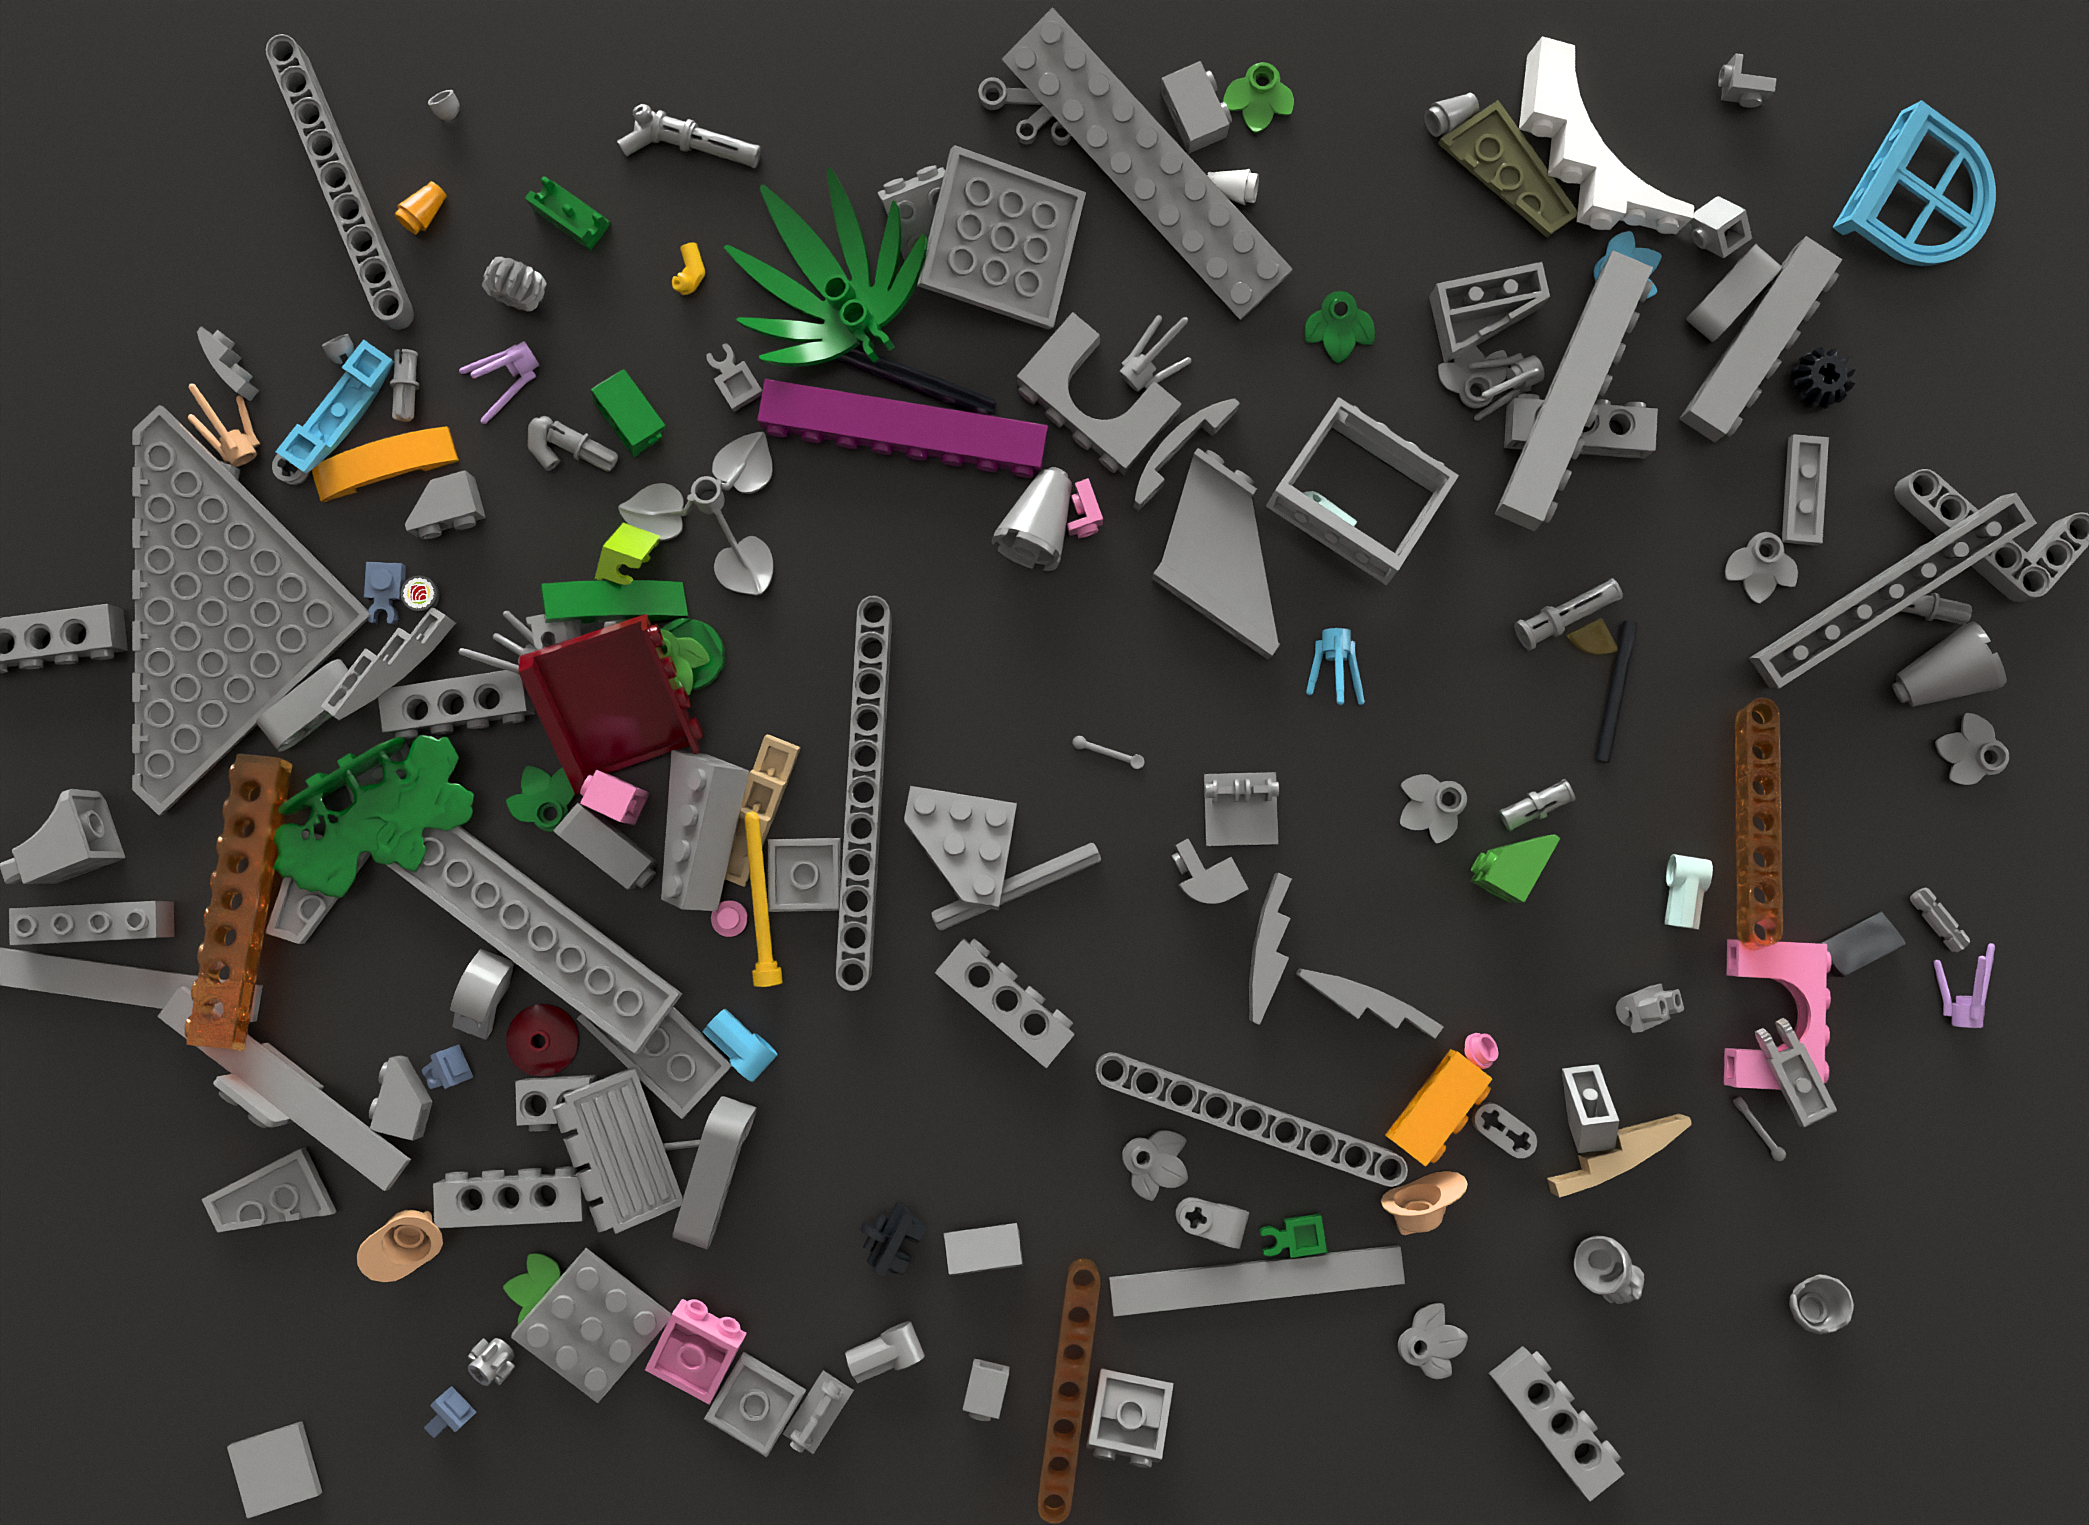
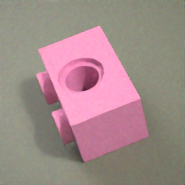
[580,770,650,825]

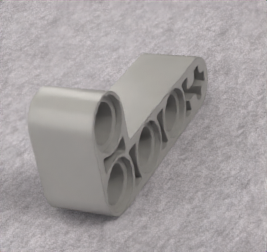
[672,1096,757,1250]

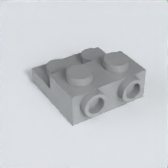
[1086,1369,1174,1468]

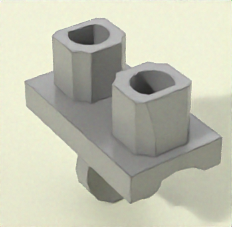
[1616,984,1684,1033]

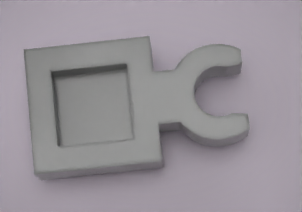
[706,343,763,412]

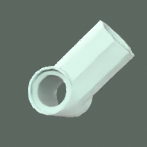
[1665,854,1713,929]

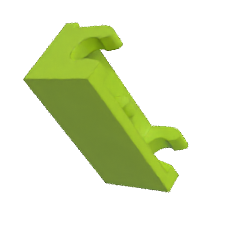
[594,523,660,585]

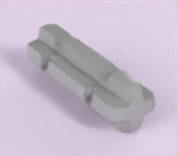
[1910,888,1970,952]

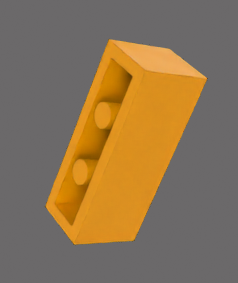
[1385,1049,1492,1166]

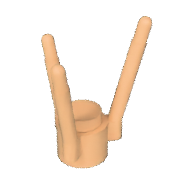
[188,384,260,467]

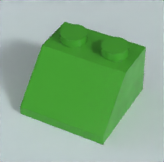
[1471,834,1560,903]

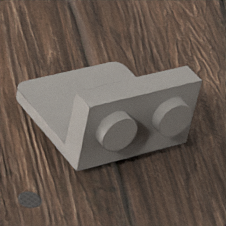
[877,165,945,261]
[213,1043,324,1128]

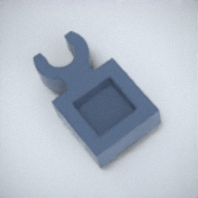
[364,562,406,625]

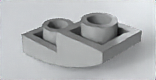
[197,326,259,401]

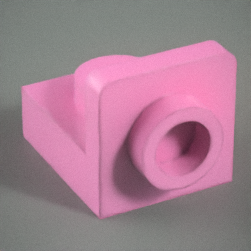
[1067,478,1103,538]

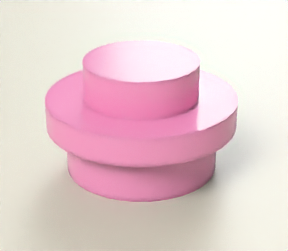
[711,901,748,937]
[1464,1033,1498,1069]

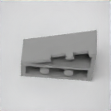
[1429,262,1550,363]

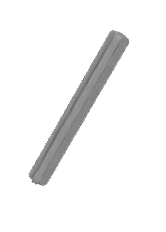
[932,843,1101,931]

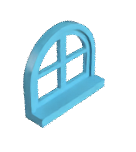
[1832,100,1996,266]

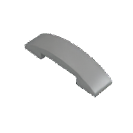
[1133,398,1240,512]

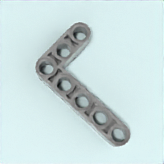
[1894,469,2089,603]

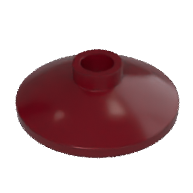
[506,1004,579,1077]

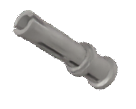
[651,110,761,168]
[1514,578,1623,651]

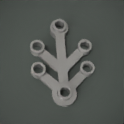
[978,77,1072,146]

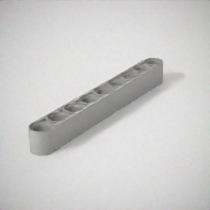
[265,34,414,330]
[1095,1052,1408,1187]

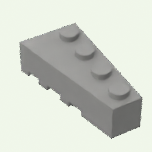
[661,750,749,911]

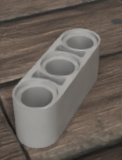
[1686,244,1782,343]
[256,659,348,752]

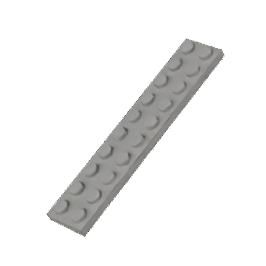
[1002,7,1293,320]
[387,826,682,1054]

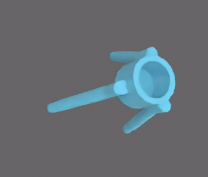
[1306,628,1365,705]

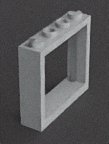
[1266,397,1459,585]

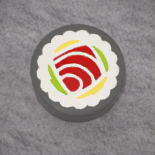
[401,575,440,613]

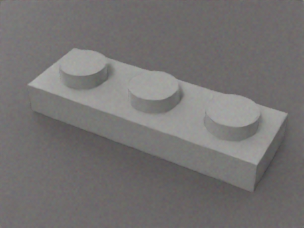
[1782,434,1829,546]

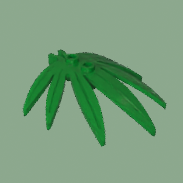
[724,167,928,367]

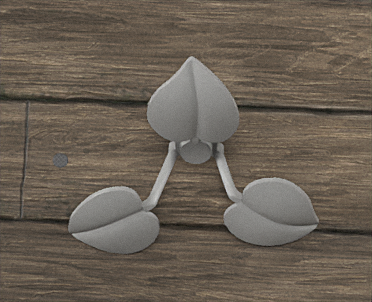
[619,432,774,596]

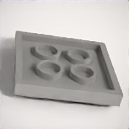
[511,1248,671,1403]

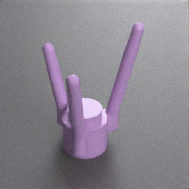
[459,341,540,424]
[1934,943,1995,1028]

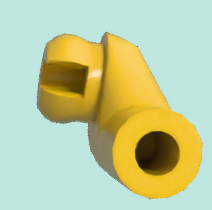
[672,242,705,295]

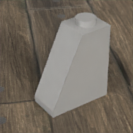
[553,803,658,890]

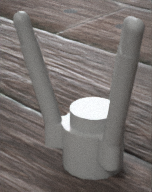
[1119,315,1192,392]
[1468,353,1545,421]
[458,611,550,674]

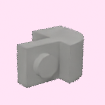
[1172,839,1248,904]
[450,949,514,1040]

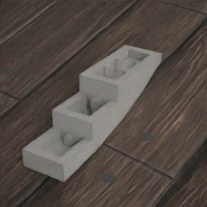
[321,607,456,720]
[1249,873,1292,1025]
[1295,968,1444,1039]

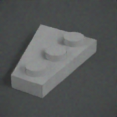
[265,830,371,944]
[201,1147,337,1232]

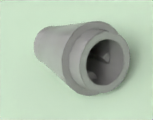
[1424,93,1479,137]

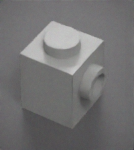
[1691,196,1752,258]

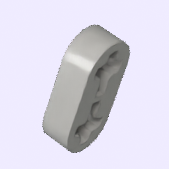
[1471,1102,1537,1158]

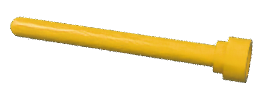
[744,811,783,987]

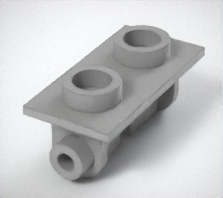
[783,1370,854,1454]

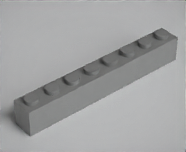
[1495,250,1653,532]
[1749,493,2037,688]

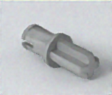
[390,349,419,422]
[546,421,618,472]
[1901,593,1972,625]

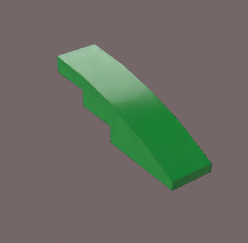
[540,580,688,624]

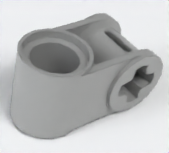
[1175,1197,1249,1249]

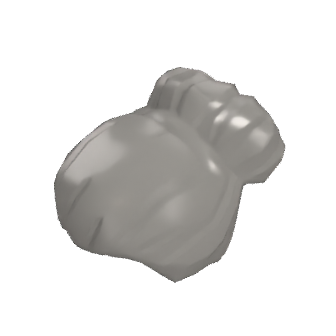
[1574,1236,1645,1304]

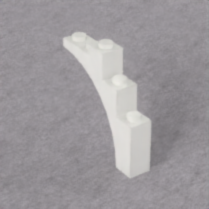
[1519,36,1694,235]

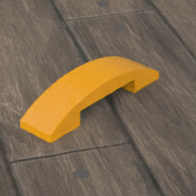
[312,426,459,503]

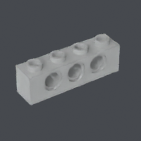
[1504,394,1658,459]
[0,604,128,674]
[378,670,535,740]
[9,901,175,945]
[935,938,1075,1068]
[433,1166,590,1228]
[1489,1346,1625,1501]

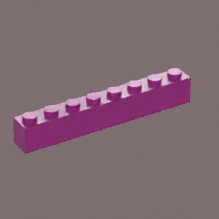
[757,379,1048,478]

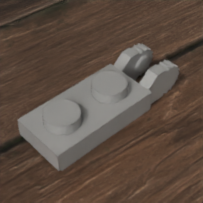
[1755,1018,1837,1127]

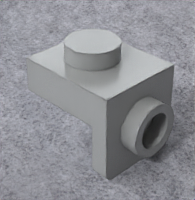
[1718,53,1776,108]

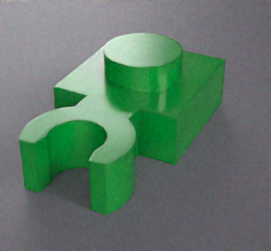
[1259,1214,1327,1258]

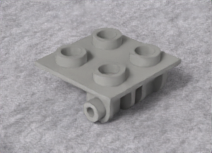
[1204,772,1279,846]

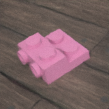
[645,1299,747,1405]

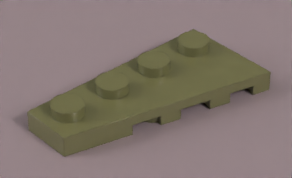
[1438,100,1578,238]

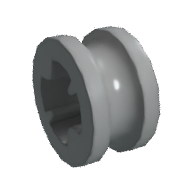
[272,454,309,485]

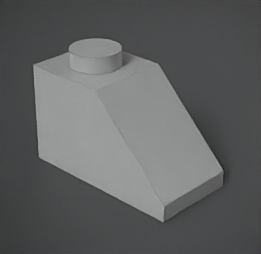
[1562,1065,1619,1153]

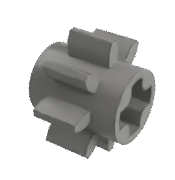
[467,1338,515,1386]

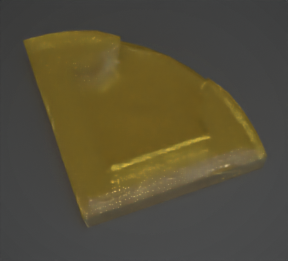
[1567,618,1618,655]

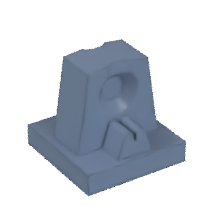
[421,1045,473,1089]
[424,1386,477,1438]

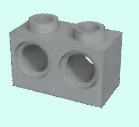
[515,1075,597,1131]

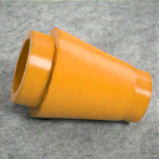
[394,181,447,235]

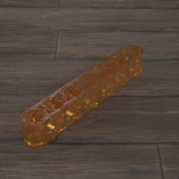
[1735,697,1783,951]
[1038,1258,1100,1524]

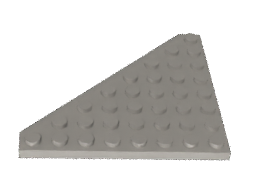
[132,405,371,815]

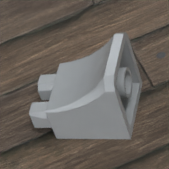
[0,789,125,884]

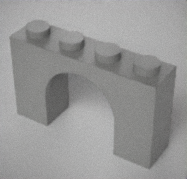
[1017,312,1181,476]

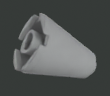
[991,467,1072,571]
[1892,621,2007,707]

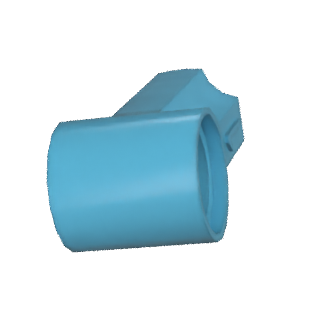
[702,1009,778,1082]

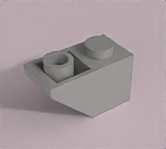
[405,470,486,540]
[369,1055,433,1140]

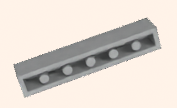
[1679,236,1842,442]

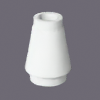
[1207,169,1259,205]

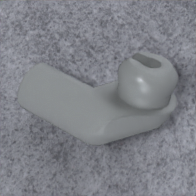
[617,104,656,157]
[527,416,560,471]

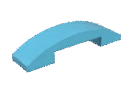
[275,339,394,474]

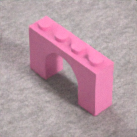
[1724,939,1831,1090]

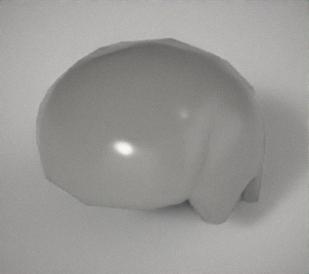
[1789,1275,1854,1335]

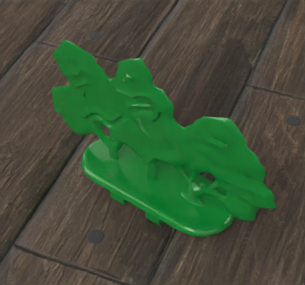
[272,735,474,898]

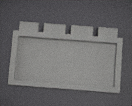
[552,1067,683,1234]

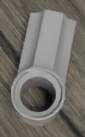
[845,1321,925,1383]

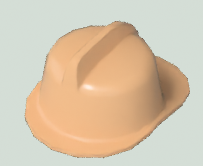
[1381,1171,1468,1235]
[357,1210,443,1282]

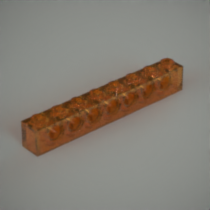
[185,754,292,1051]

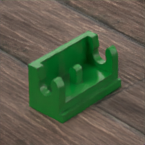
[525,177,611,251]
[591,369,666,458]

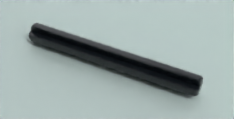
[834,346,997,416]

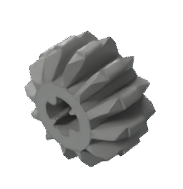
[482,257,547,312]

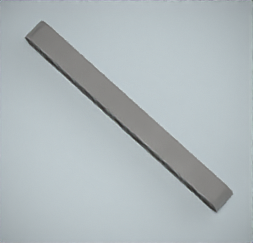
[836,596,892,991]

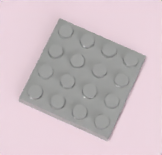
[917,145,1086,330]

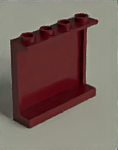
[518,614,703,795]

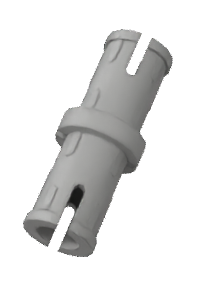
[1499,779,1576,831]

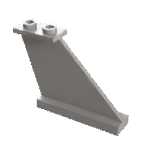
[1152,448,1280,660]

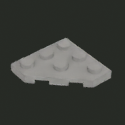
[904,786,1017,910]

